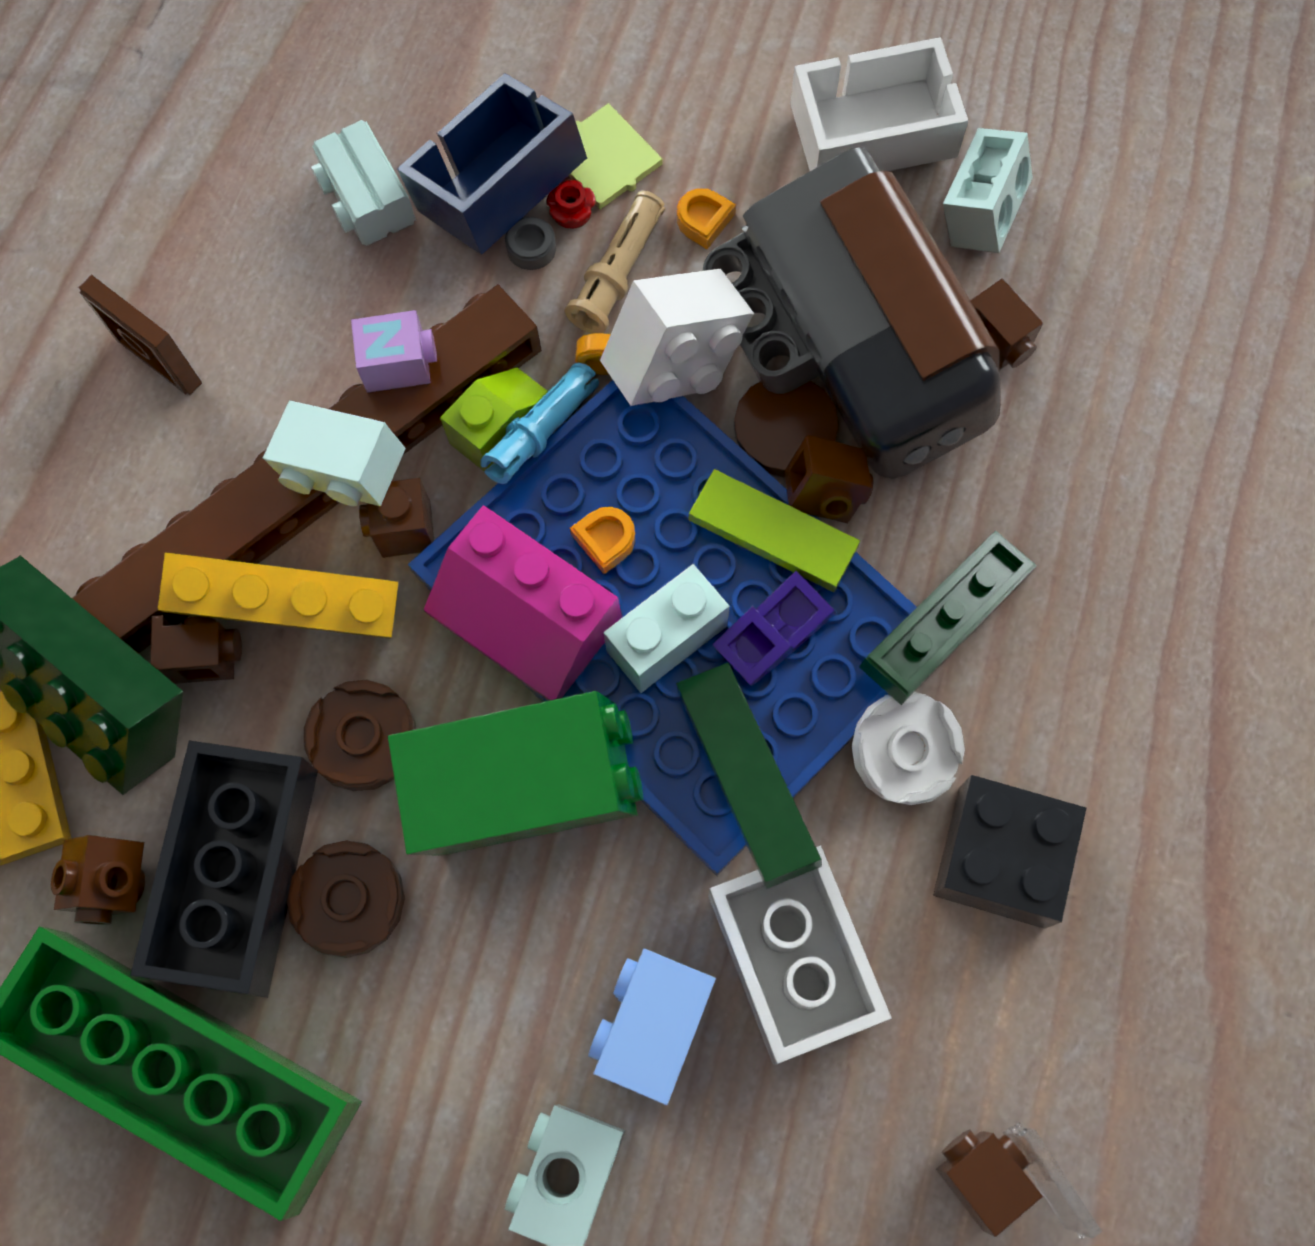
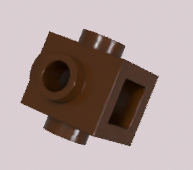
[51,835,145,925]

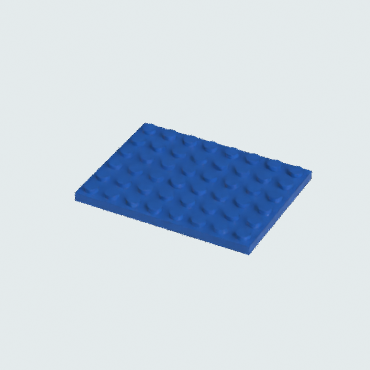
[408,380,917,876]

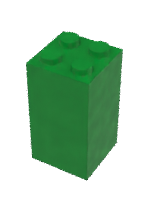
[388,691,643,856]

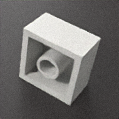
[600,268,754,406]

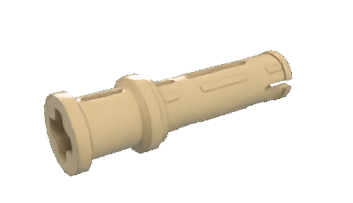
[565,191,665,333]

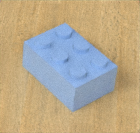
[588,949,716,1105]

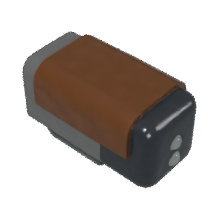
[703,147,1001,479]

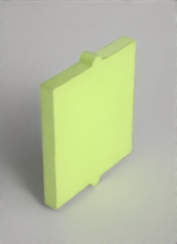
[568,103,663,210]

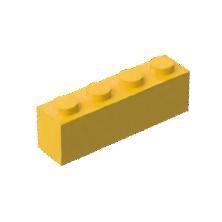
[158,553,398,639]

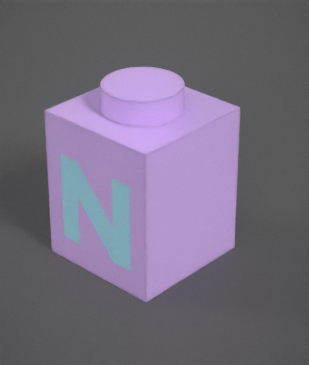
[351,310,437,393]

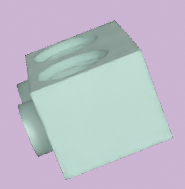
[943,128,1033,253]

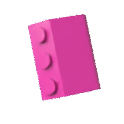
[424,505,622,701]

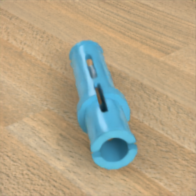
[481,362,599,484]

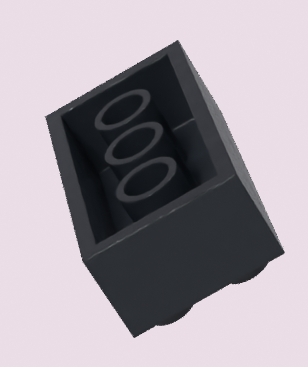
[130,740,318,998]

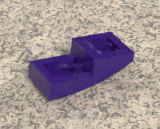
[712,571,836,686]

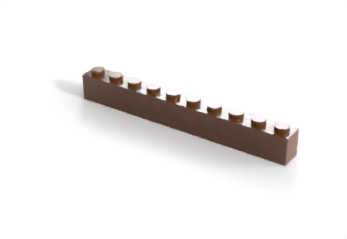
[72,284,542,654]

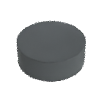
[505,217,556,270]

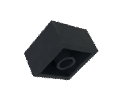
[933,775,1087,929]

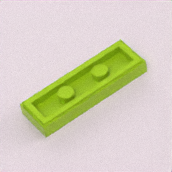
[689,469,860,592]

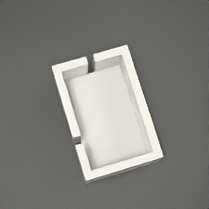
[790,37,968,171]

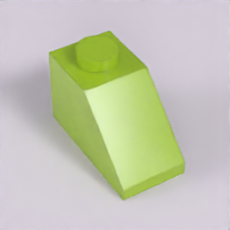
[440,368,548,471]

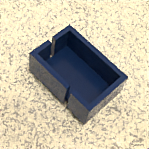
[397,73,587,255]

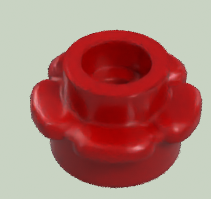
[546,180,596,229]

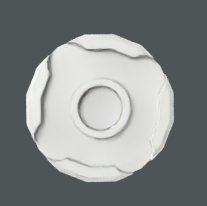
[852,692,965,805]

